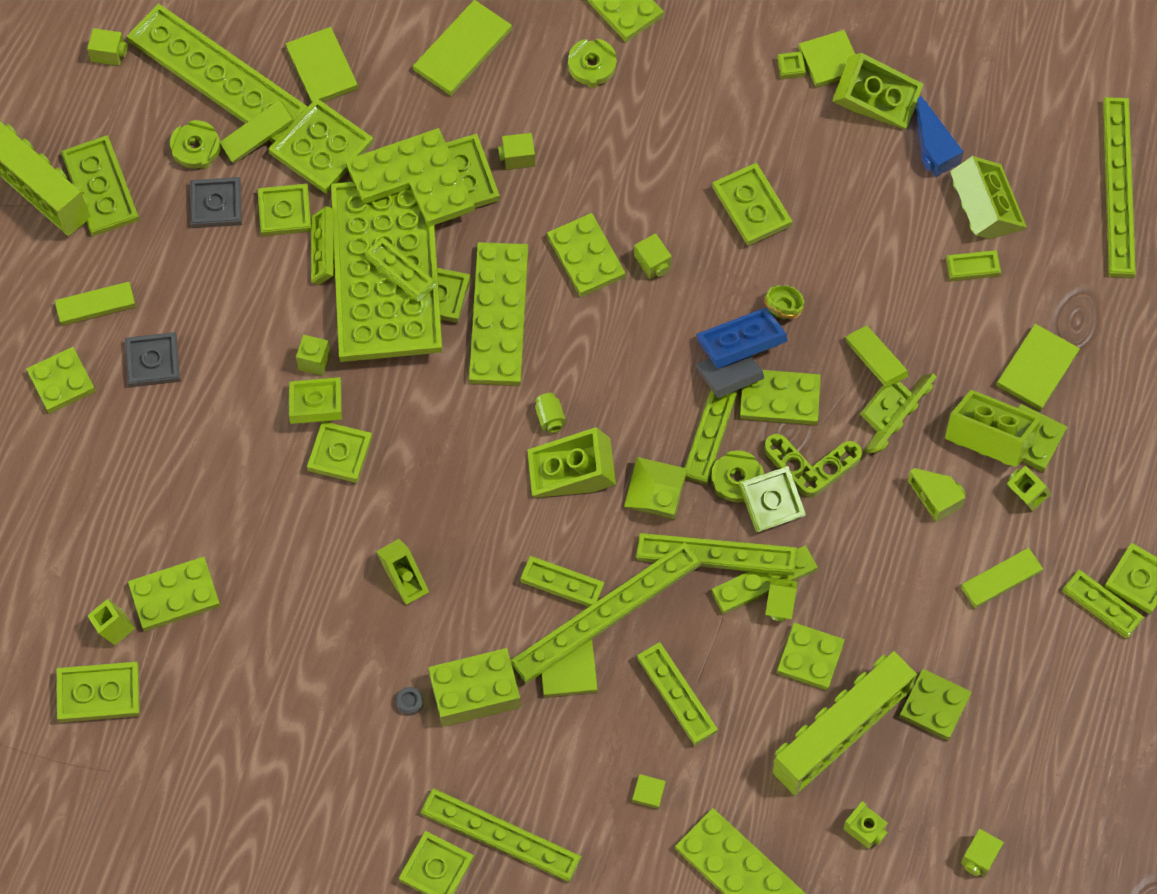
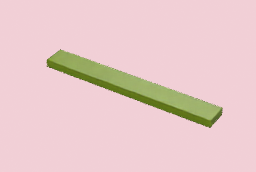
[1103,97,1136,278]
[511,542,701,684]

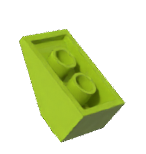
[832,53,924,129]
[527,427,616,498]

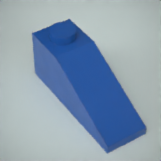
[915,96,964,177]

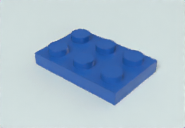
[696,307,788,369]

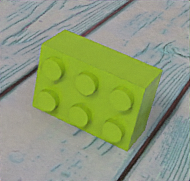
[428,648,521,727]

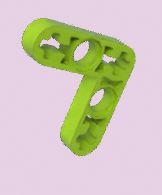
[764,434,862,498]

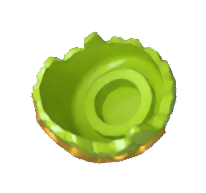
[764,285,805,320]

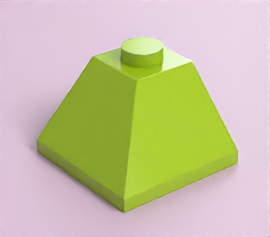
[624,457,688,520]

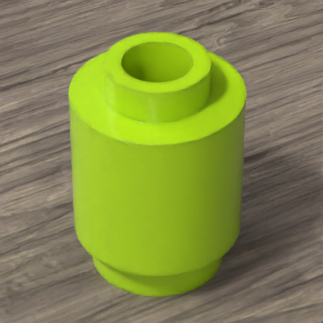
[535,393,566,433]

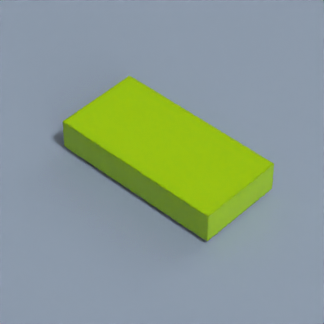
[946,250,1001,282]

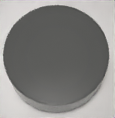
[396,687,423,716]

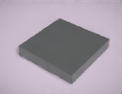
[190,177,242,228]
[125,332,181,388]
[695,357,764,398]

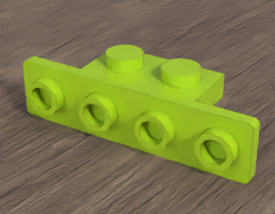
[860,373,937,454]

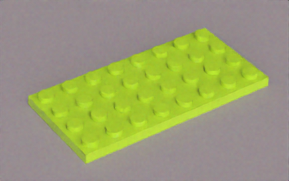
[331,182,443,362]

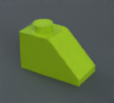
[907,468,966,522]
[376,539,429,605]

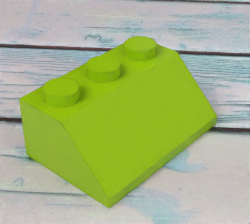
[950,156,1027,239]
[945,390,1042,468]

